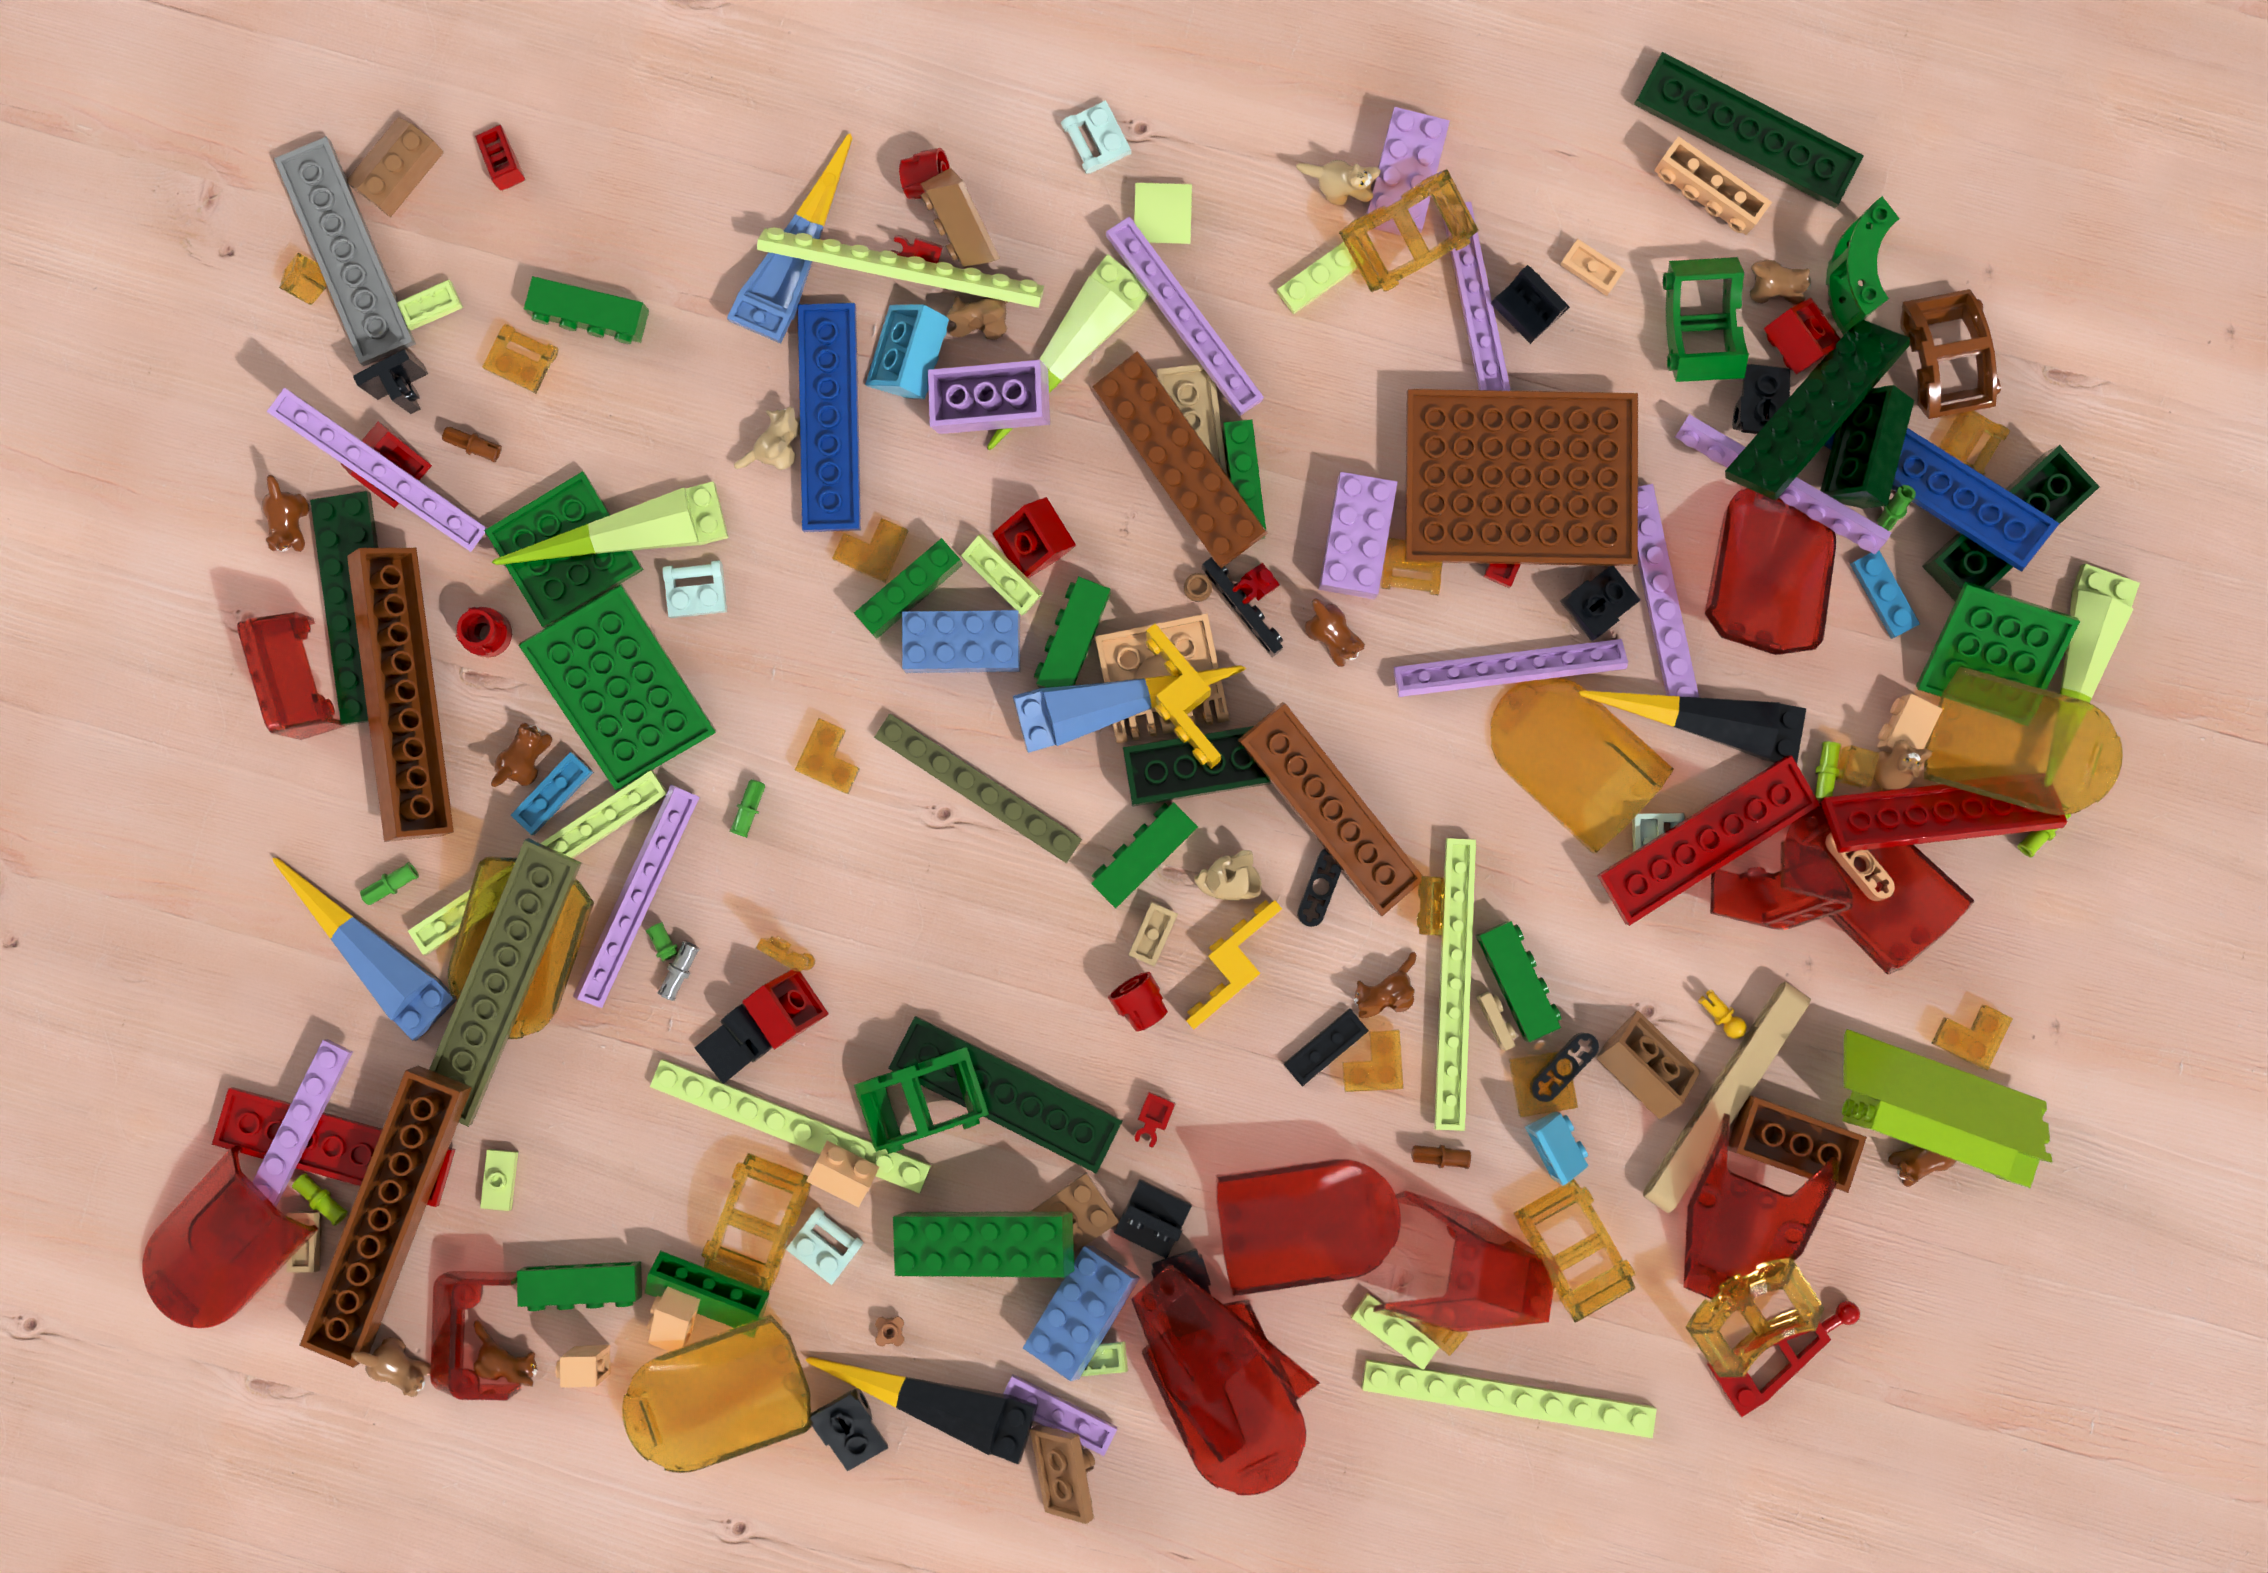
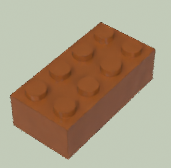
[1727,1096,1867,1193]

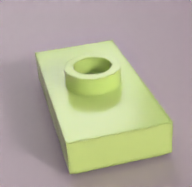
[397,280,463,331]
[480,1149,518,1211]
[1081,1341,1128,1376]

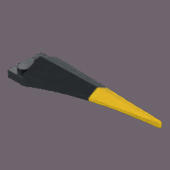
[1578,691,1806,763]
[805,1357,1038,1464]

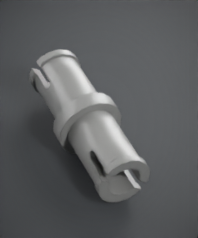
[657,941,700,1001]

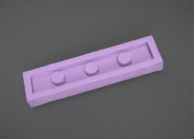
[1003,1374,1117,1456]

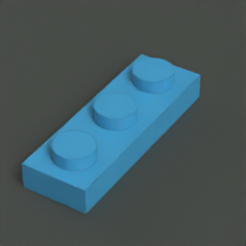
[1850,550,1920,639]
[511,752,594,835]

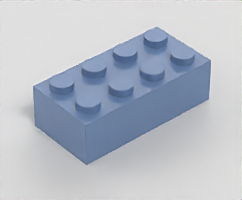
[902,610,1020,673]
[1023,1246,1140,1381]

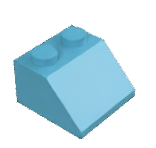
[1525,1111,1588,1186]

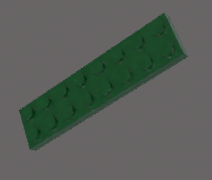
[1634,52,1864,208]
[1725,320,1910,501]
[310,491,378,726]
[888,1016,1123,1174]

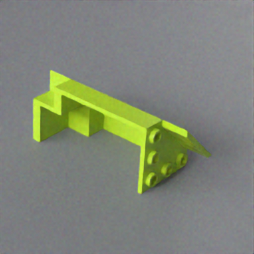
[1842,1029,2052,1188]

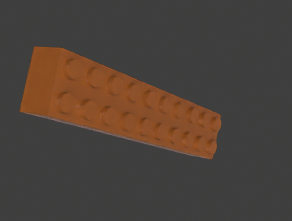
[347,548,454,842]
[299,1066,472,1368]

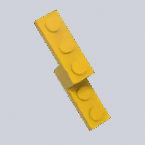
[1145,623,1221,769]
[1186,900,1282,1030]

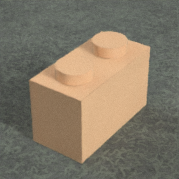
[1877,694,1943,753]
[806,1141,879,1208]
[647,1286,700,1356]
[556,1345,610,1388]

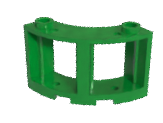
[1826,196,1900,334]
[1662,257,1749,382]
[854,1047,989,1154]

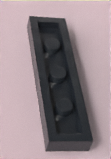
[1202,557,1283,657]

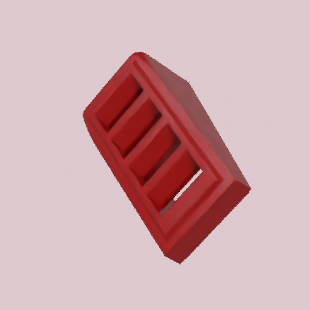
[475,124,525,191]

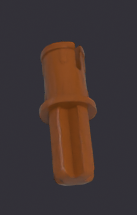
[442,427,502,463]
[1411,1145,1471,1169]

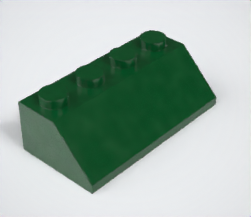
[1820,385,1915,509]

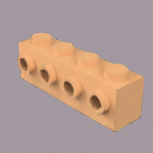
[1654,136,1772,235]

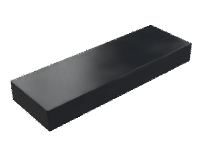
[1283,1008,1369,1087]

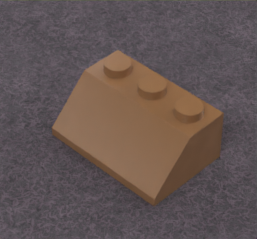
[347,117,444,218]
[921,168,1000,267]
[1597,1010,1701,1119]

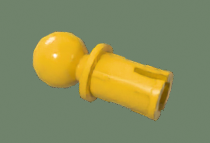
[1698,989,1747,1039]

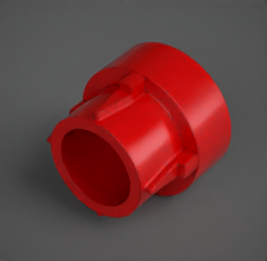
[899,148,950,199]
[455,607,512,658]
[1108,972,1168,1032]

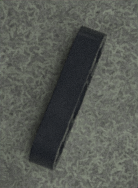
[1297,848,1342,927]
[1529,1033,1599,1102]

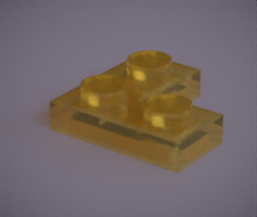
[832,518,909,583]
[795,718,860,794]
[1931,1005,2013,1071]
[1342,1030,1403,1092]

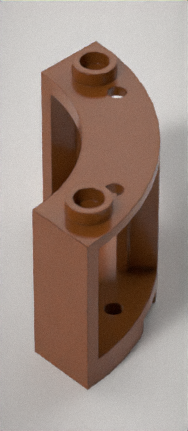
[1900,289,2001,419]

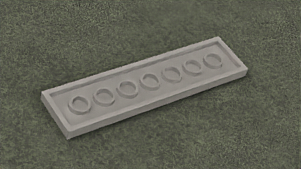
[274,137,416,366]

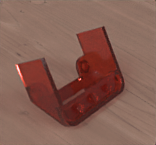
[237,612,345,740]
[1710,841,1853,930]
[430,1271,521,1400]

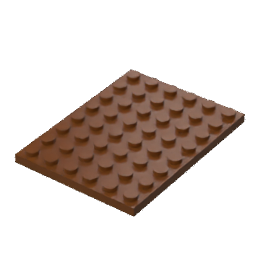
[1405,389,1638,566]

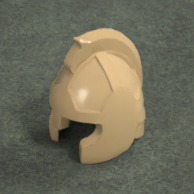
[1194,850,1262,901]

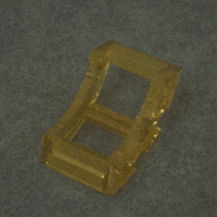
[1339,169,1479,292]
[701,1153,812,1293]
[1513,1179,1636,1323]
[1686,1258,1825,1377]

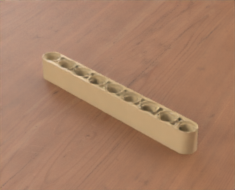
[1643,981,1811,1213]

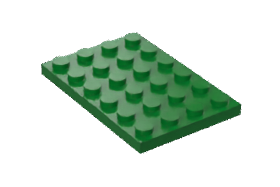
[519,584,716,791]

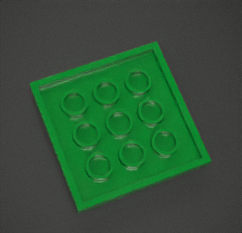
[484,471,644,628]
[1916,581,2080,725]

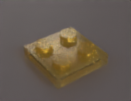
[1509,1050,1578,1117]

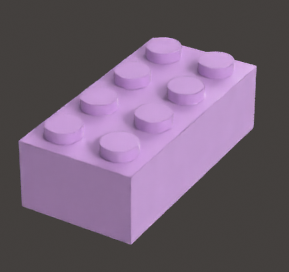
[1364,107,1450,240]
[928,360,1050,434]
[1318,472,1397,600]

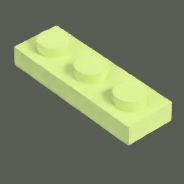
[1277,240,1363,315]
[961,534,1043,615]
[1351,1292,1440,1370]

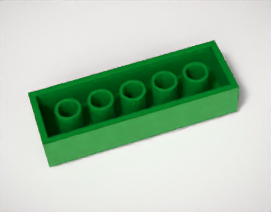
[893,1212,1074,1277]

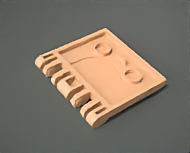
[1095,613,1229,744]

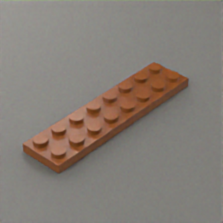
[1093,351,1268,568]
[1238,702,1425,916]

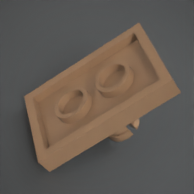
[1030,1172,1119,1253]
[1030,1424,1095,1524]

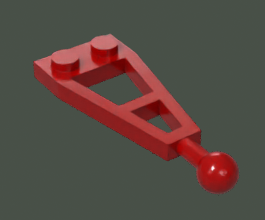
[1707,1301,1860,1417]

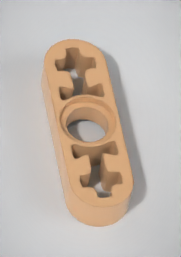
[1825,832,1895,901]

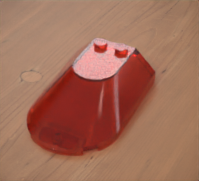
[1704,488,1836,655]
[1784,803,1974,975]
[142,1145,319,1328]
[1216,1159,1401,1296]
[1142,1299,1306,1495]

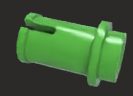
[646,922,678,962]

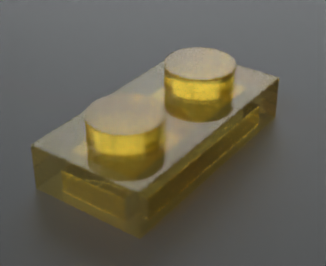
[1417,876,1444,936]

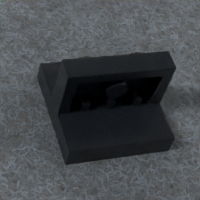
[1491,265,1570,344]
[353,349,428,414]
[1114,1179,1192,1258]

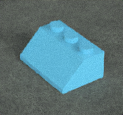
[865,305,949,399]

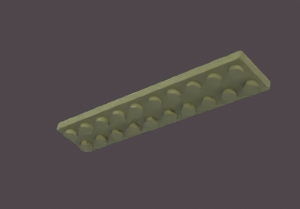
[429,838,582,1127]

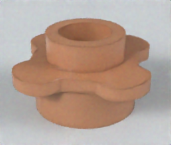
[875,1316,905,1347]

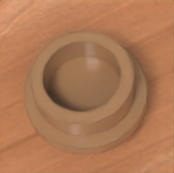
[1184,573,1212,602]

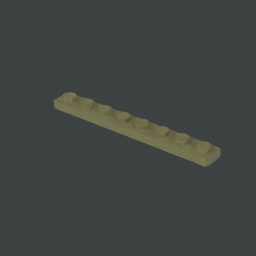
[874,714,1082,864]

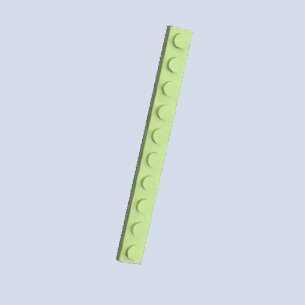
[757,227,1044,308]
[408,770,667,955]
[1434,838,1476,1131]
[650,1059,931,1194]
[1361,1359,1657,1438]

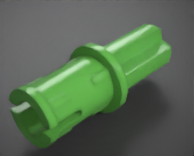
[1877,485,1916,531]
[730,779,765,838]
[360,862,419,905]

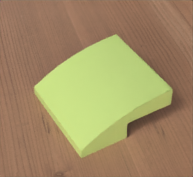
[1134,182,1192,244]

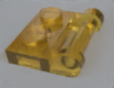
[482,324,558,394]
[1939,411,2010,475]
[1381,538,1442,596]
[756,936,815,971]

